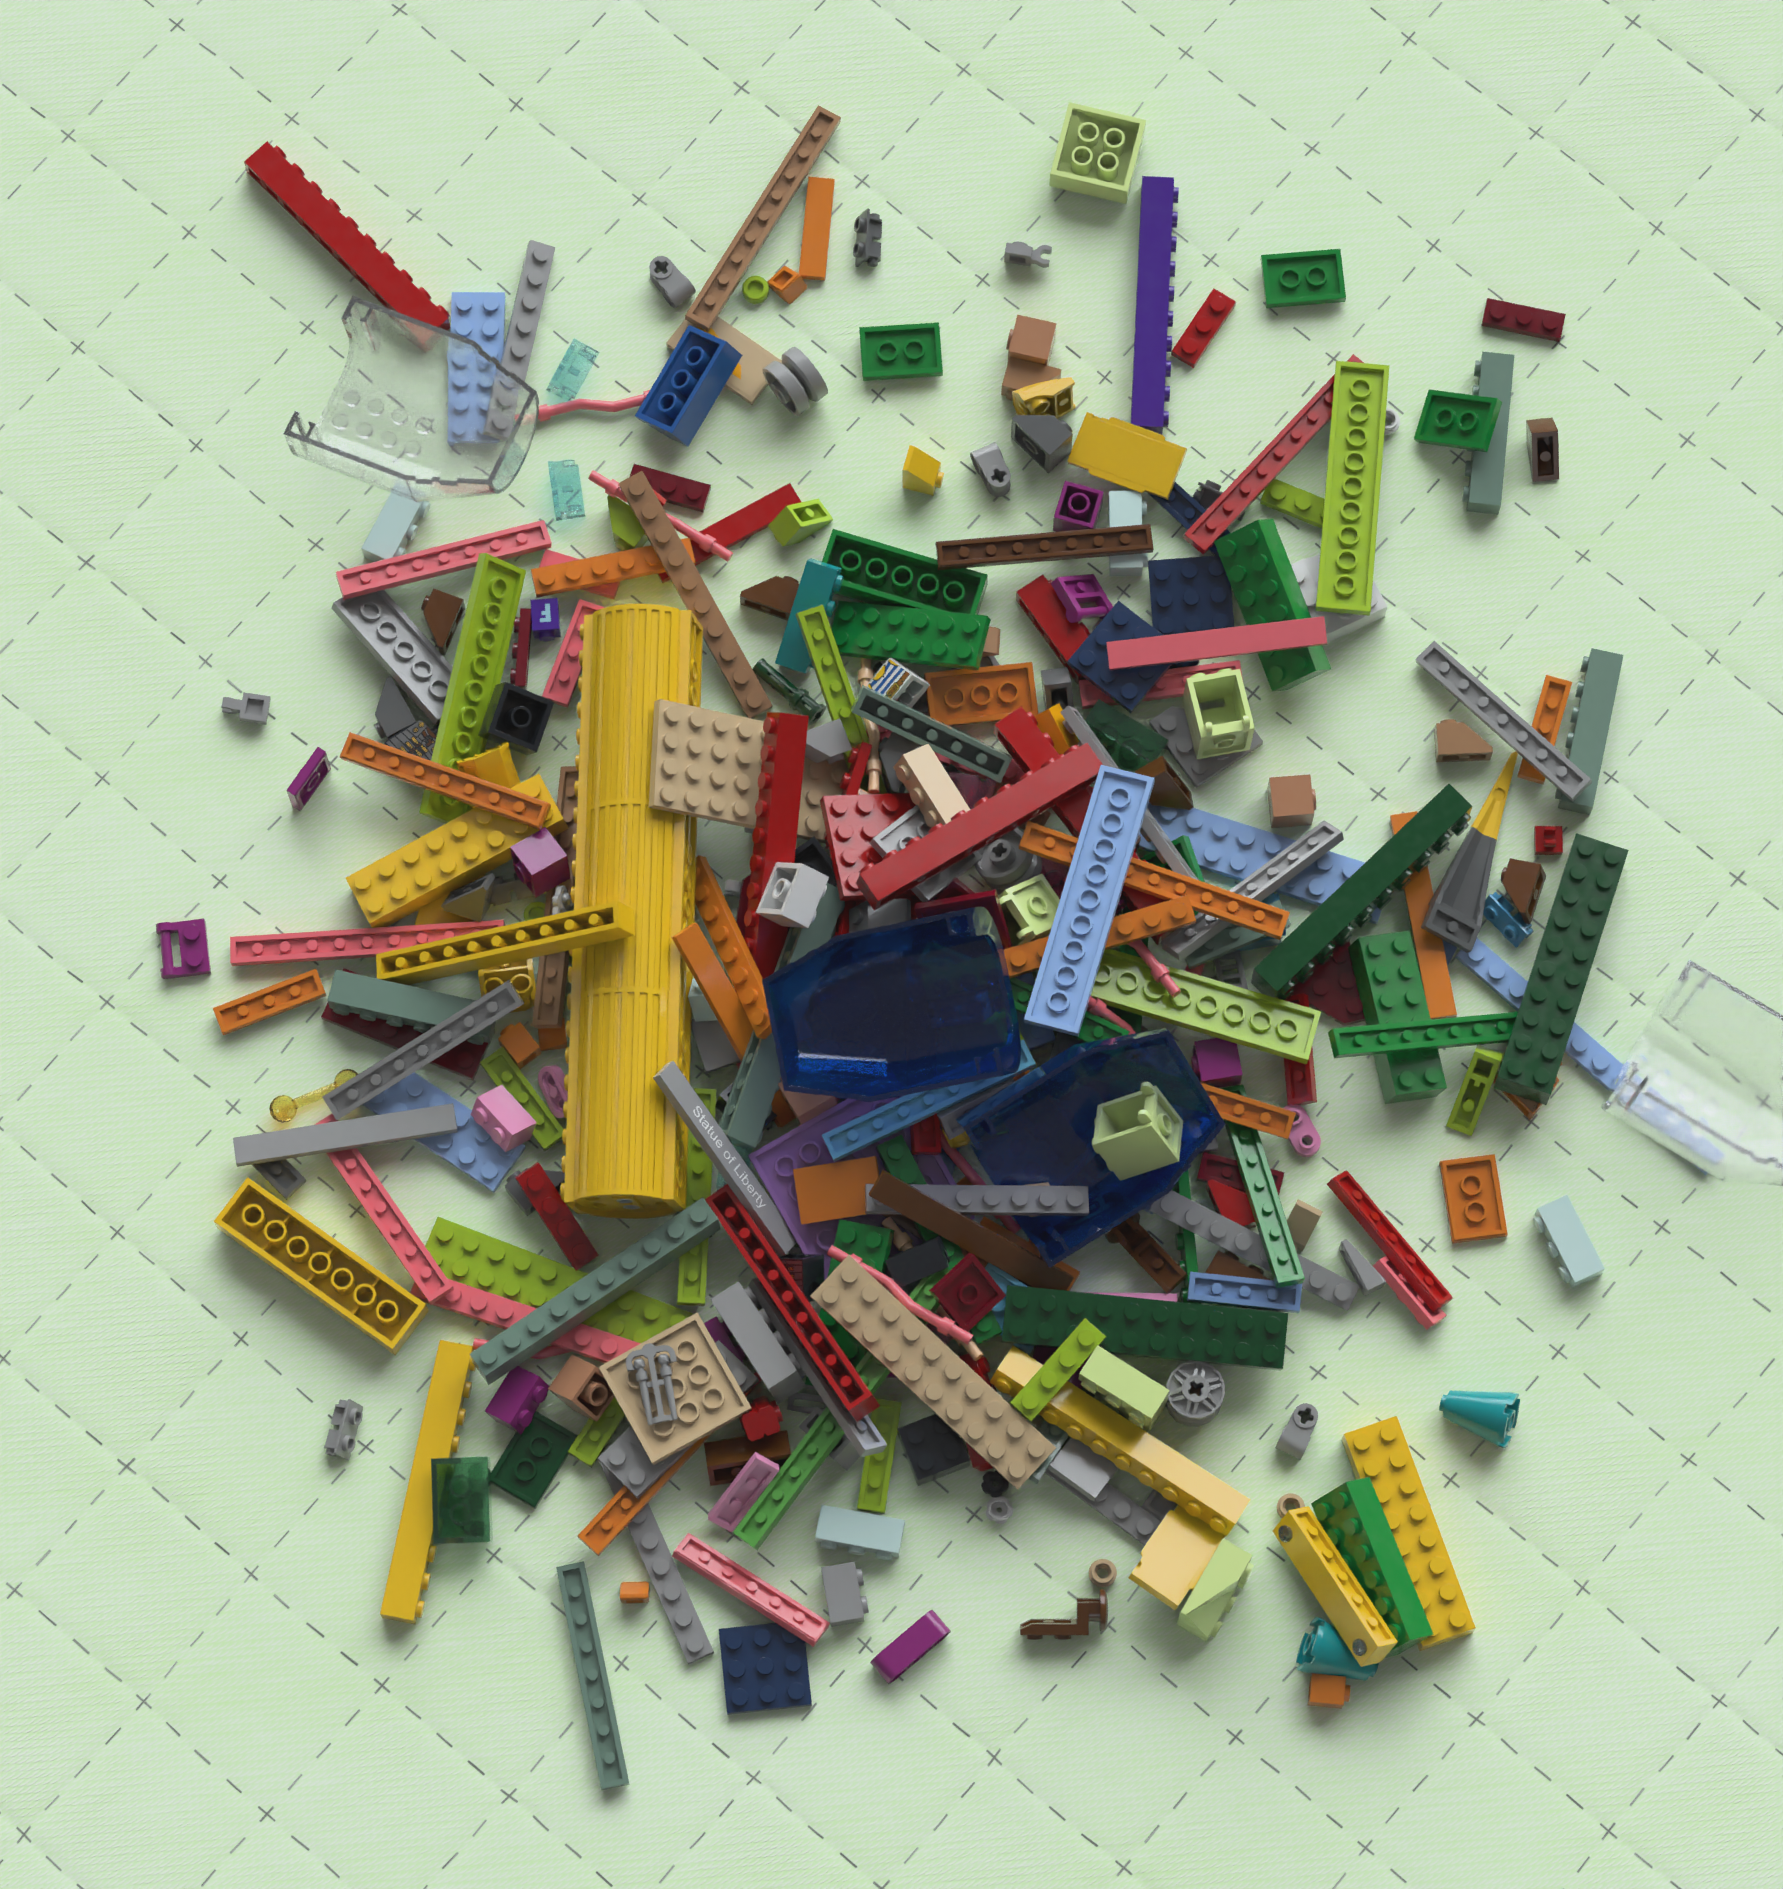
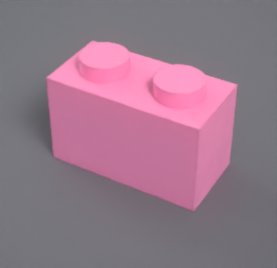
[470,1085,537,1152]

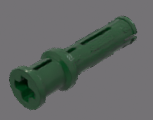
[753,658,826,725]

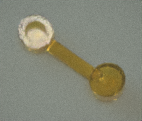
[269,1069,358,1123]

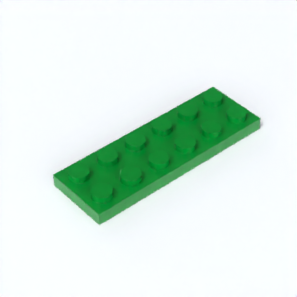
[831,601,991,670]
[805,1219,895,1386]

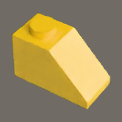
[902,445,944,496]

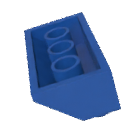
[635,325,742,447]

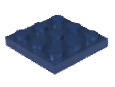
[1148,555,1234,635]
[1067,601,1173,713]
[719,1623,812,1715]

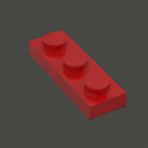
[1171,288,1236,368]

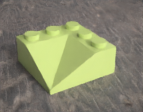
[1049,102,1146,204]
[1079,1345,1170,1433]
[1177,1538,1254,1641]

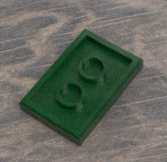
[487,1411,578,1509]

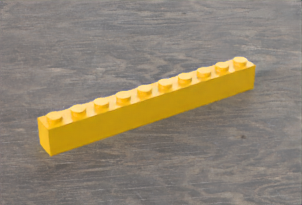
[376,901,635,985]
[380,1340,476,1625]
[990,1346,1251,1536]

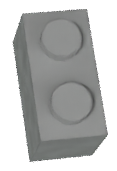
[821,1562,869,1627]

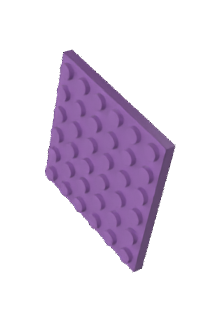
[747,1073,975,1279]

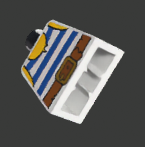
[867,658,930,708]

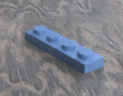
[1187,1272,1302,1313]

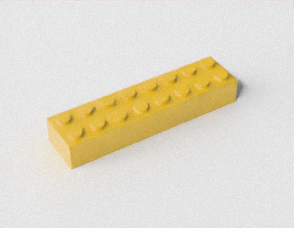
[346,773,569,928]
[214,1177,429,1356]
[1341,1416,1476,1651]

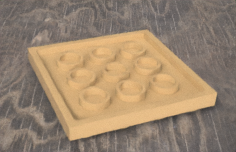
[599,1312,752,1465]

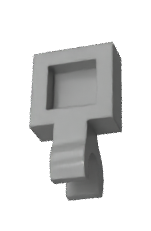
[1004,241,1052,268]
[221,692,271,725]

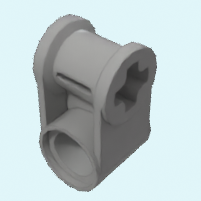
[649,256,696,309]
[970,442,1011,497]
[1275,1403,1318,1460]

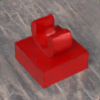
[1534,826,1563,855]

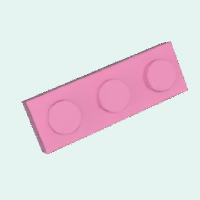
[708,1452,779,1532]

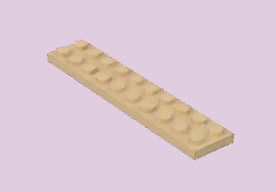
[810,1255,1056,1490]

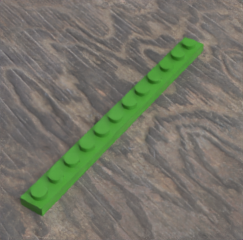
[733,1268,950,1551]

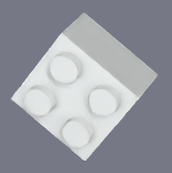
[756,862,829,928]

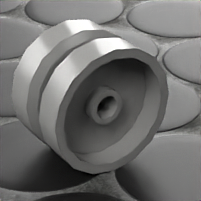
[763,347,828,416]
[974,828,1042,895]

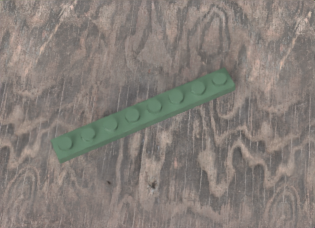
[556,1561,630,1790]

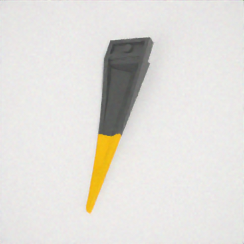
[1421,751,1518,953]

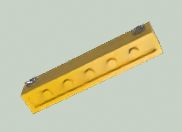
[1272,1506,1398,1667]

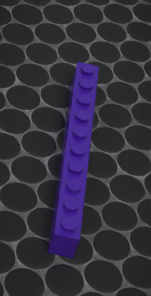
[1131,176,1179,435]

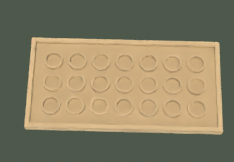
[649,699,849,844]

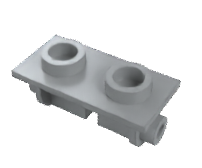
[324,1399,363,1460]

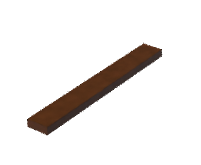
[935,524,1154,570]
[868,1170,1074,1291]

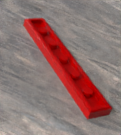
[657,483,801,583]
[1327,1170,1453,1312]

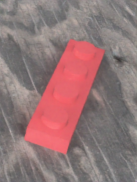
[542,599,605,708]

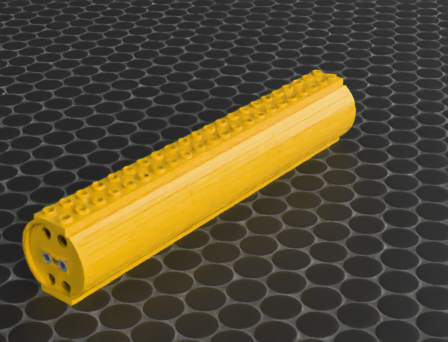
[560,604,703,1219]

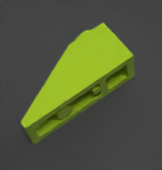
[1446,1045,1503,1136]

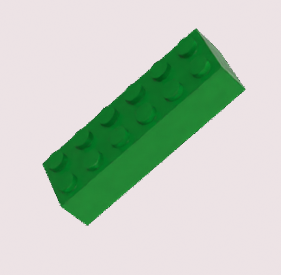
[1214,519,1331,692]
[822,529,988,615]
[1348,931,1447,1104]
[1311,1477,1434,1658]

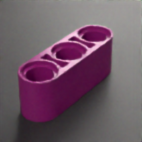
[870,1610,951,1684]

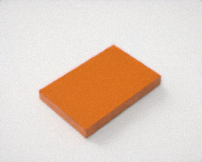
[1439,1154,1508,1244]
[793,1156,879,1225]

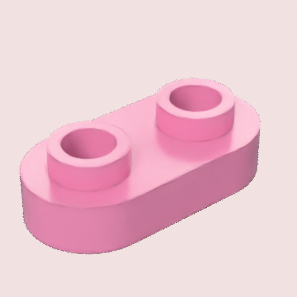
[538,1065,568,1118]
[1283,1105,1321,1157]

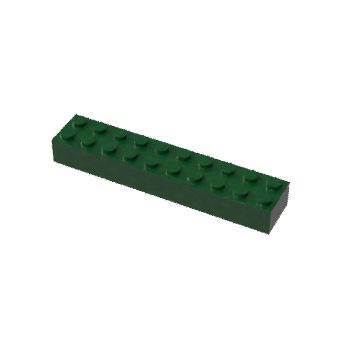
[1251,784,1472,1001]
[1493,833,1629,1105]
[1001,1285,1288,1371]

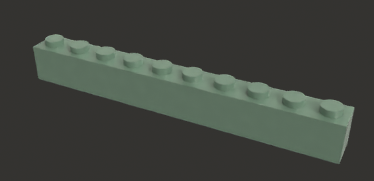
[719,883,845,1149]
[470,1198,721,1385]

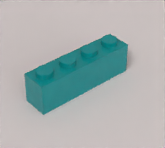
[775,558,844,674]

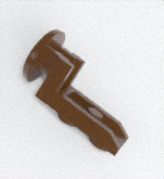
[1105,1209,1188,1293]
[1020,1589,1108,1640]

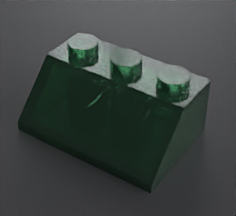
[1077,699,1169,773]
[431,1456,493,1544]

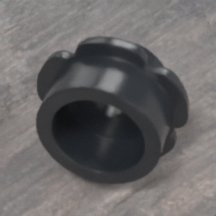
[981,1470,1009,1498]

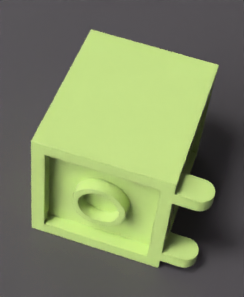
[1182,668,1255,759]
[998,874,1060,947]
[1092,1082,1183,1181]

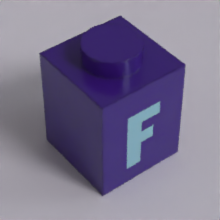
[530,598,561,642]

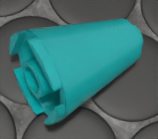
[1439,1390,1520,1448]
[1296,1617,1379,1681]

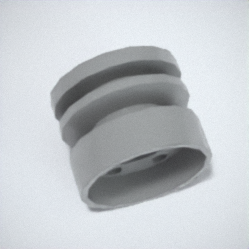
[1166,1361,1225,1427]

